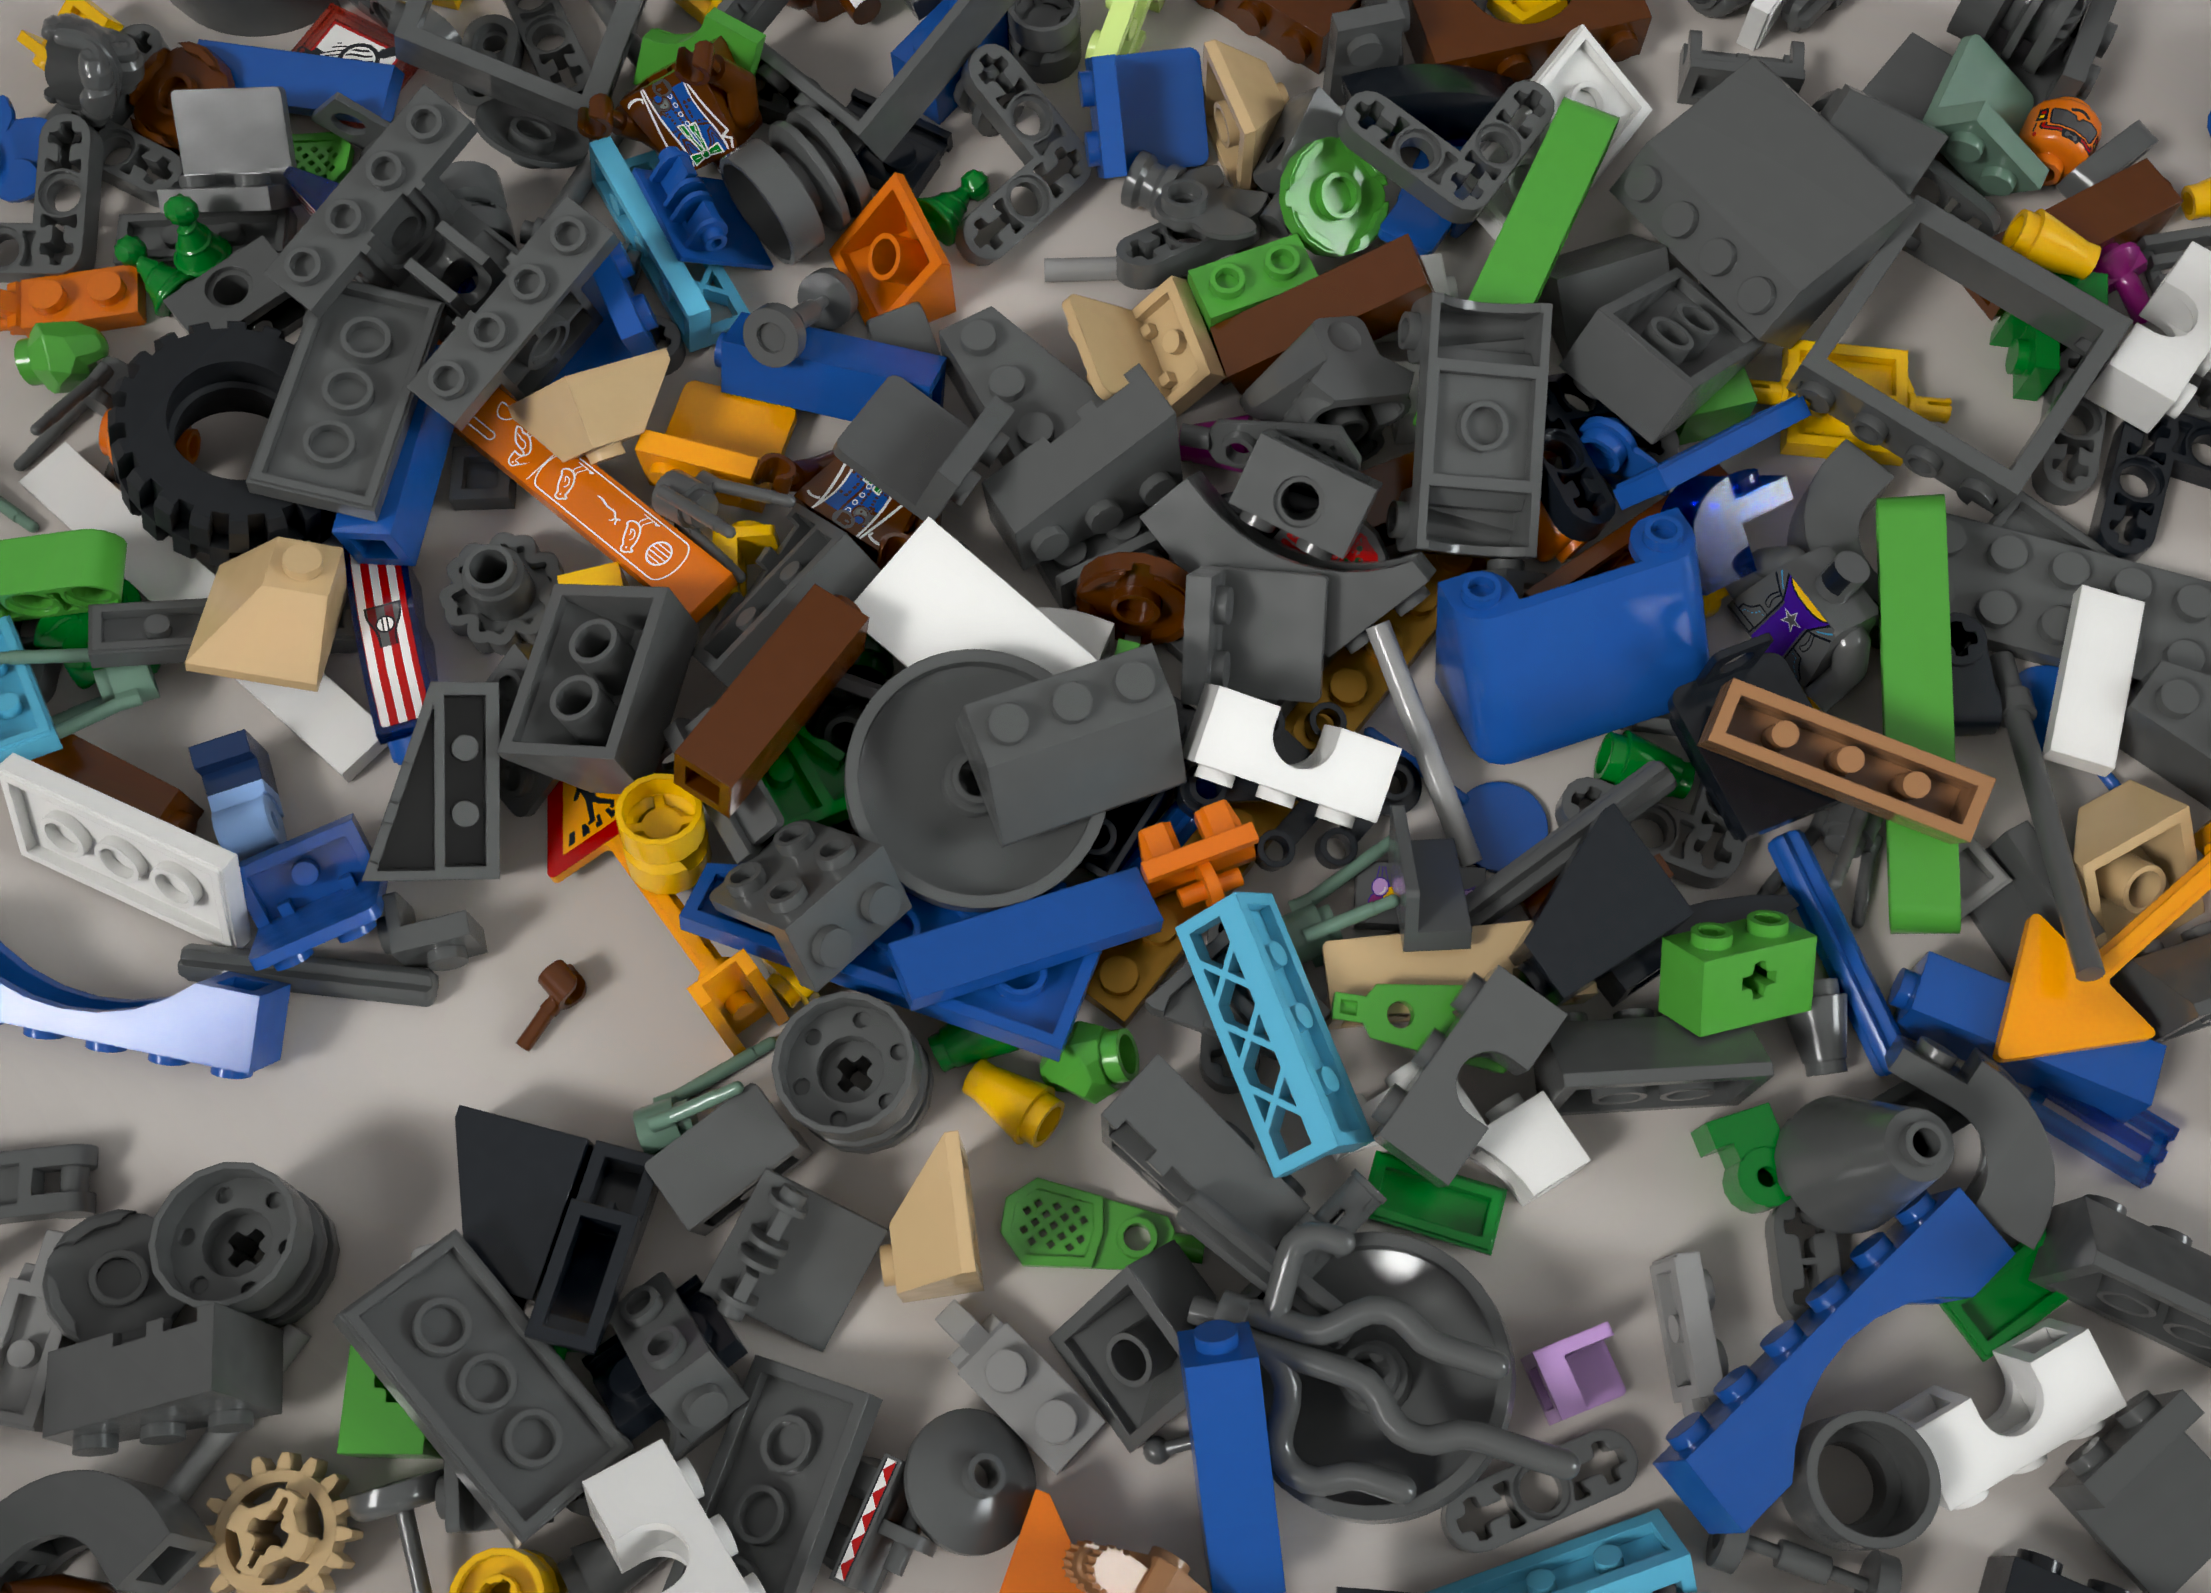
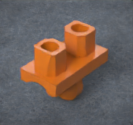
[1138,799,1259,908]

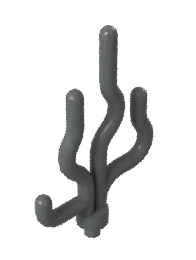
[1187,1221,1581,1504]

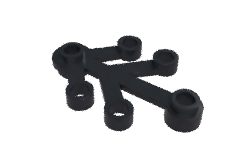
[1175,702,1422,872]

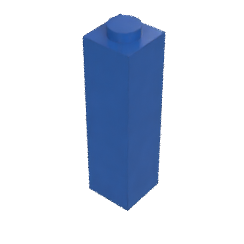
[714,312,947,421]
[332,345,454,566]
[1888,951,2167,1125]
[1177,1320,1286,1593]

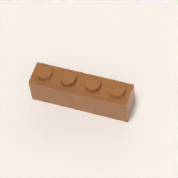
[1697,678,1997,844]

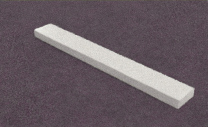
[19,442,394,782]

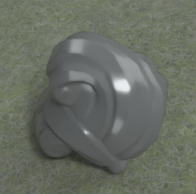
[41,13,145,128]

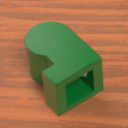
[1691,1102,1791,1214]

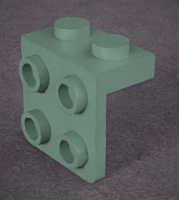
[1922,34,2049,197]

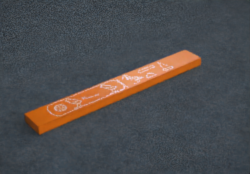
[437,340,738,623]

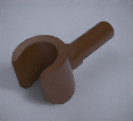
[516,960,587,1052]

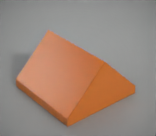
[829,172,956,325]

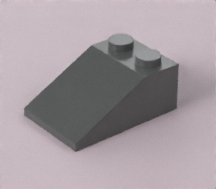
[1559,267,1767,445]

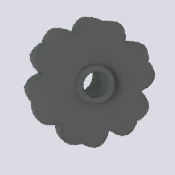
[439,532,564,656]

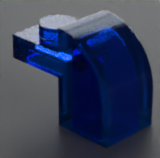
[1661,468,1793,596]

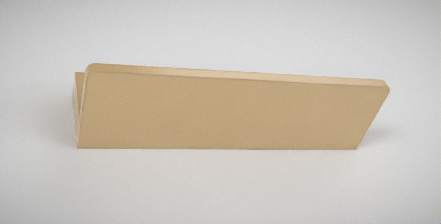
[1322,920,1598,1030]

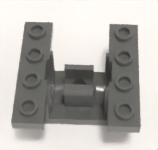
[263,84,620,431]

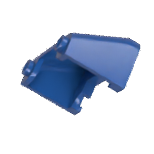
[1435,507,1710,765]

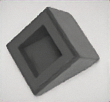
[866,302,941,356]

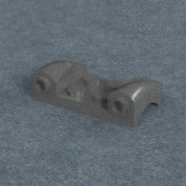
[1386,292,1553,560]

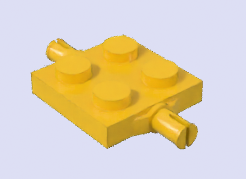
[1749,340,1952,466]

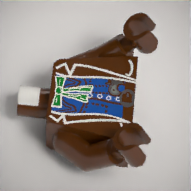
[577,36,762,174]
[754,450,942,570]

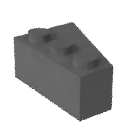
[692,502,881,688]

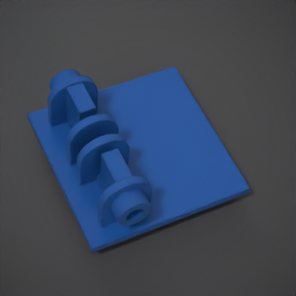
[632,146,774,270]

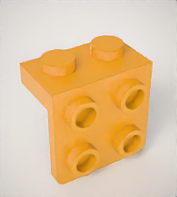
[634,380,797,513]

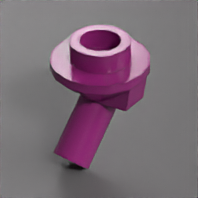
[2092,242,2150,325]

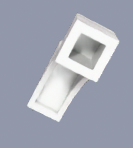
[1332,1061,1591,1207]

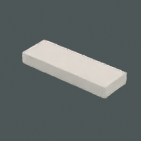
[2042,584,2145,777]

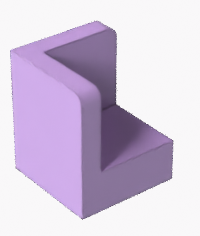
[1520,1321,1626,1426]

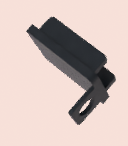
[1668,633,1842,842]

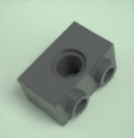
[162,235,308,337]
[1228,428,1383,561]

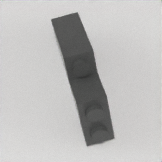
[1140,470,1437,658]

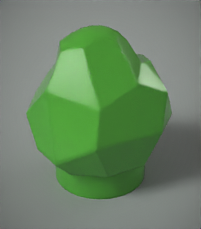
[14,321,109,394]
[1039,1021,1140,1104]

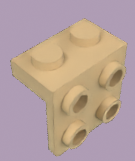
[1062,275,1226,417]

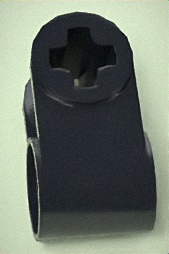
[1950,612,2002,737]

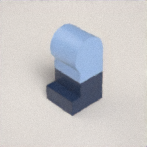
[188,729,287,862]

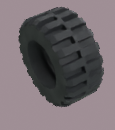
[108,321,337,566]

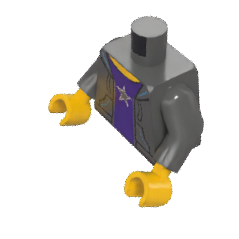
[1701,545,1880,713]

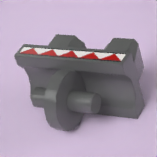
[822,1453,938,1593]

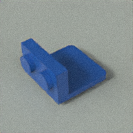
[1078,47,1209,179]
[550,240,659,384]
[239,813,388,971]

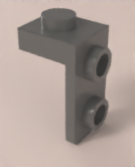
[610,1272,749,1444]

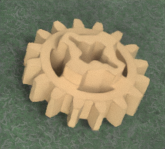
[198,1452,364,1593]

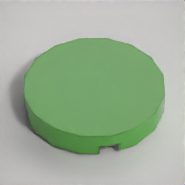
[1279,137,1389,258]

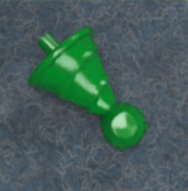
[917,169,990,246]
[164,193,232,278]
[114,235,196,317]

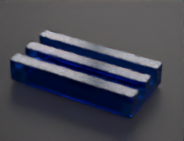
[2028,1085,2180,1189]

